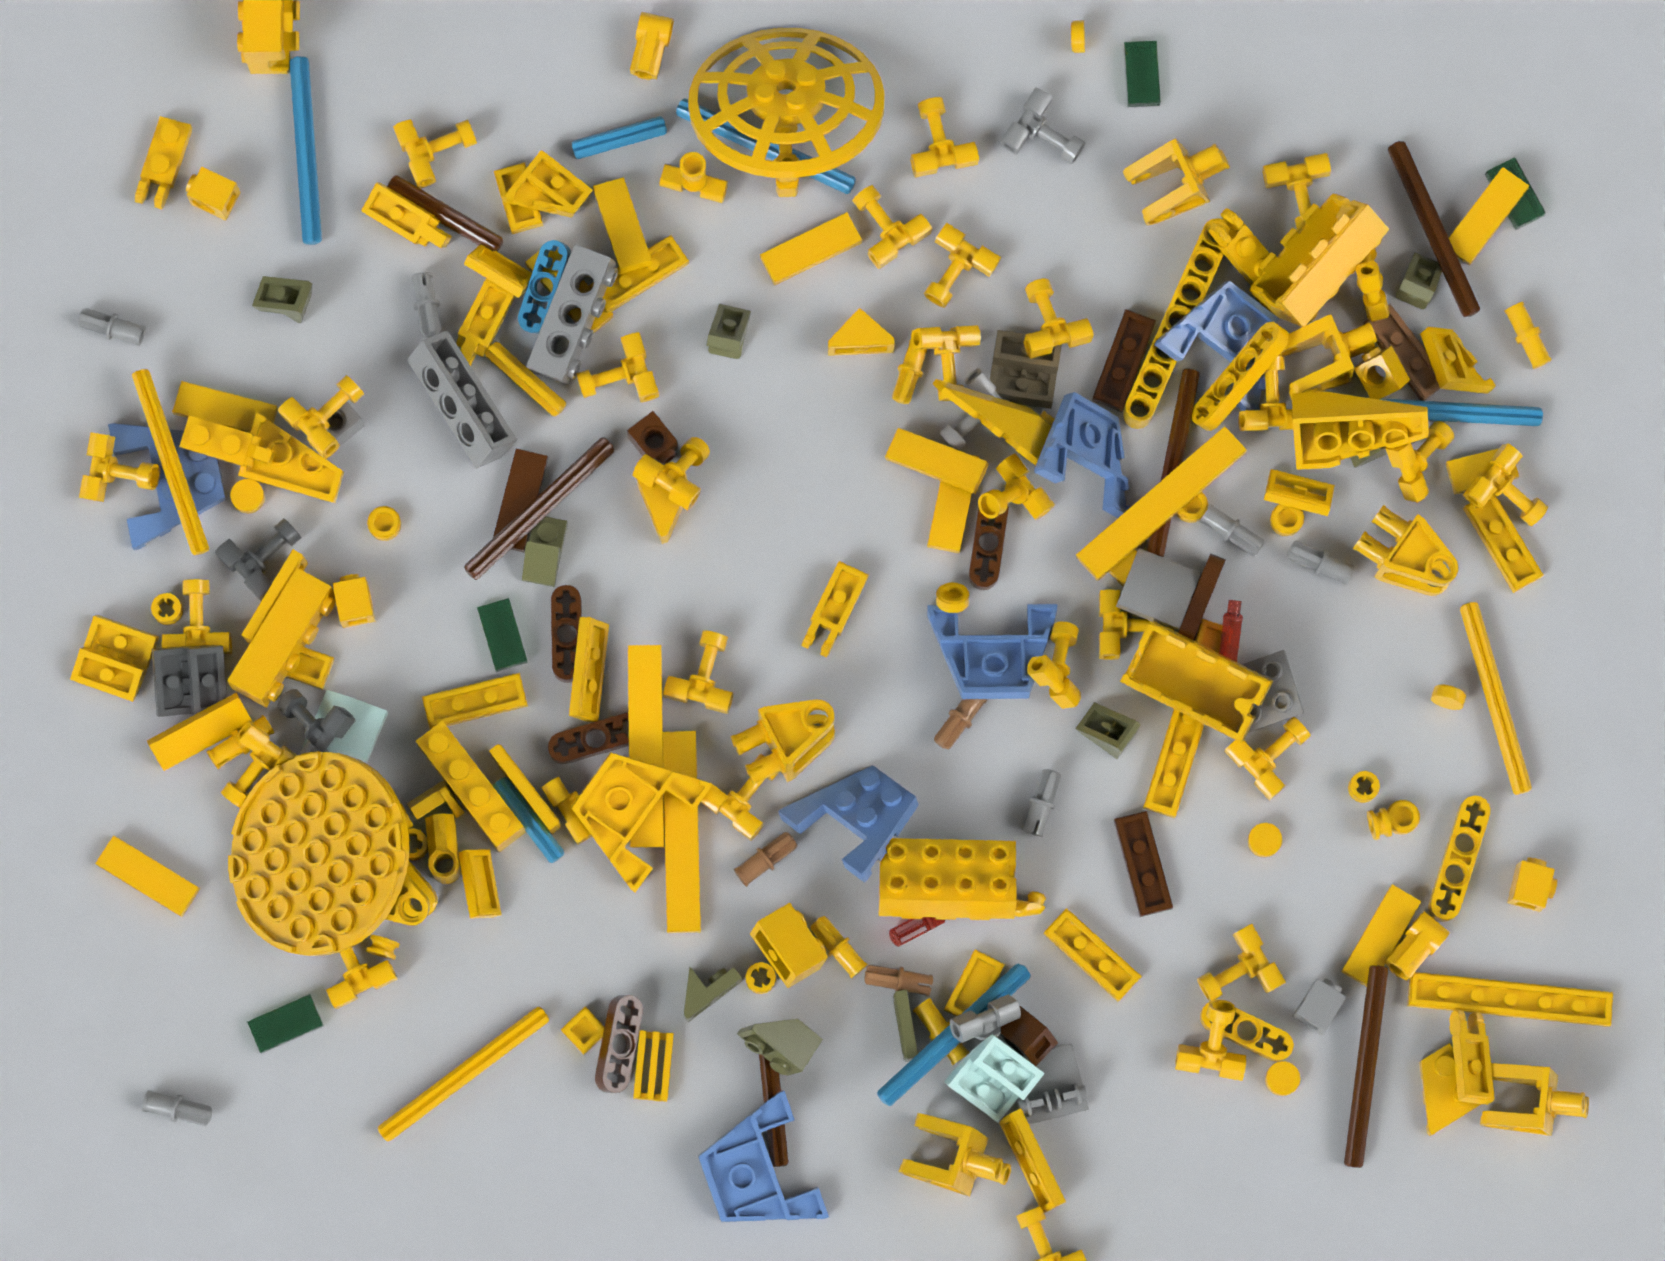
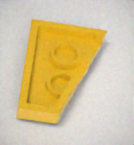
[238,412,344,503]

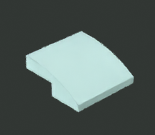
[302,690,388,764]
[944,1034,1045,1123]

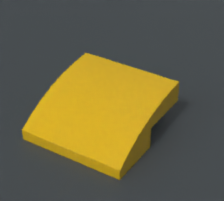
[70,615,159,702]

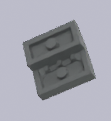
[151,645,227,717]

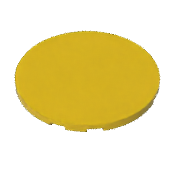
[228,751,409,956]

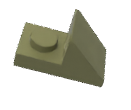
[1396,252,1442,309]
[252,276,313,323]
[706,304,751,359]
[522,516,568,587]
[684,967,742,1023]

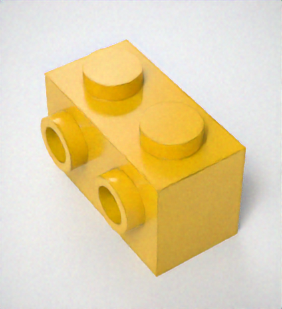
[750,902,828,988]

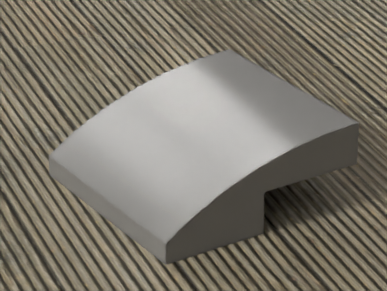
[1116,548,1201,631]

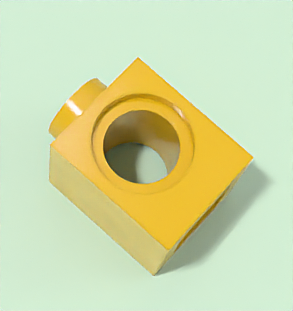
[186,166,241,221]
[1354,345,1410,400]
[332,574,376,628]

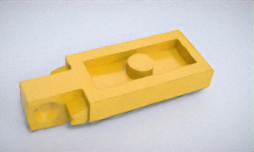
[361,182,452,248]
[456,278,516,366]
[179,415,275,467]

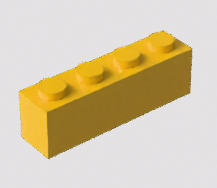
[227,568,336,708]
[416,721,526,853]

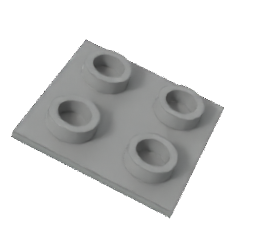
[1242,650,1304,733]
[1016,1043,1089,1124]

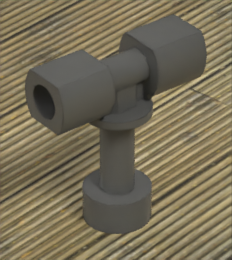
[215,518,302,601]
[277,689,356,755]

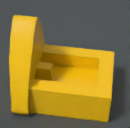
[407,781,464,820]

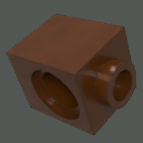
[627,411,678,465]
[1000,1006,1058,1066]

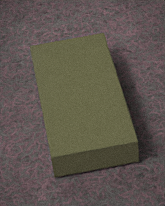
[893,990,918,1062]

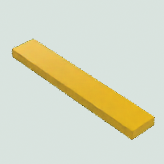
[1076,426,1247,581]
[1143,619,1234,818]
[628,645,664,848]
[663,731,701,934]
[1407,972,1613,1027]

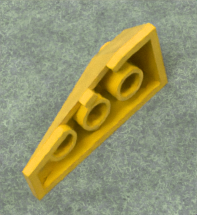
[932,379,1055,466]
[1292,391,1429,470]

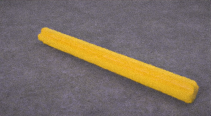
[132,369,209,556]
[1460,602,1532,795]
[377,1006,549,1142]

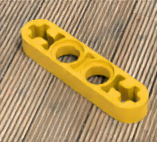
[1191,322,1289,431]
[1428,795,1491,922]

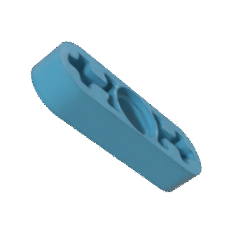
[518,240,571,334]

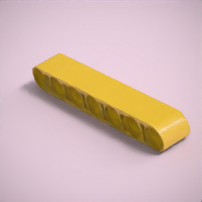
[1123,218,1231,429]

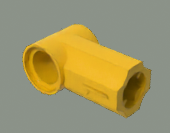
[630,12,674,80]
[425,813,461,884]
[1385,911,1450,981]

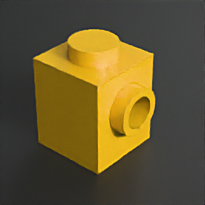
[1507,857,1557,912]

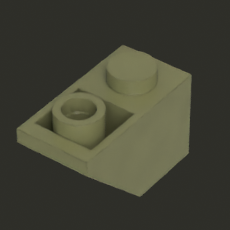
[737,1018,823,1076]

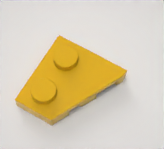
[502,150,593,218]
[1420,327,1496,394]
[1419,1043,1481,1136]

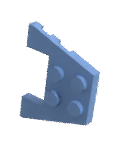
[1154,280,1279,411]
[1034,392,1132,518]
[108,423,226,550]
[927,604,1057,699]
[778,765,919,883]
[698,1090,829,1222]

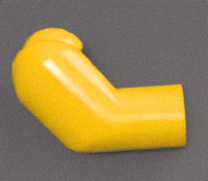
[1015,891,1046,917]

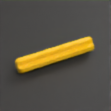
[485,342,566,417]

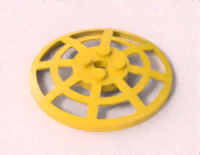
[688,28,885,178]

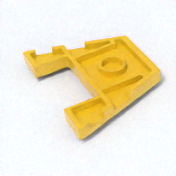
[571,752,712,893]

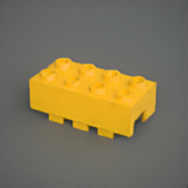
[237,0,300,74]
[1249,193,1390,327]
[1120,621,1273,742]
[878,838,1017,921]

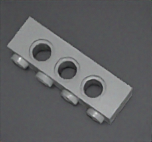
[526,244,618,385]
[407,330,517,469]

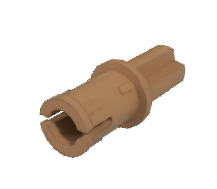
[934,699,987,750]
[733,832,797,887]
[864,964,933,997]

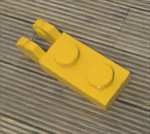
[134,116,193,209]
[1208,208,1270,286]
[801,561,869,658]
[1449,1009,1495,1105]

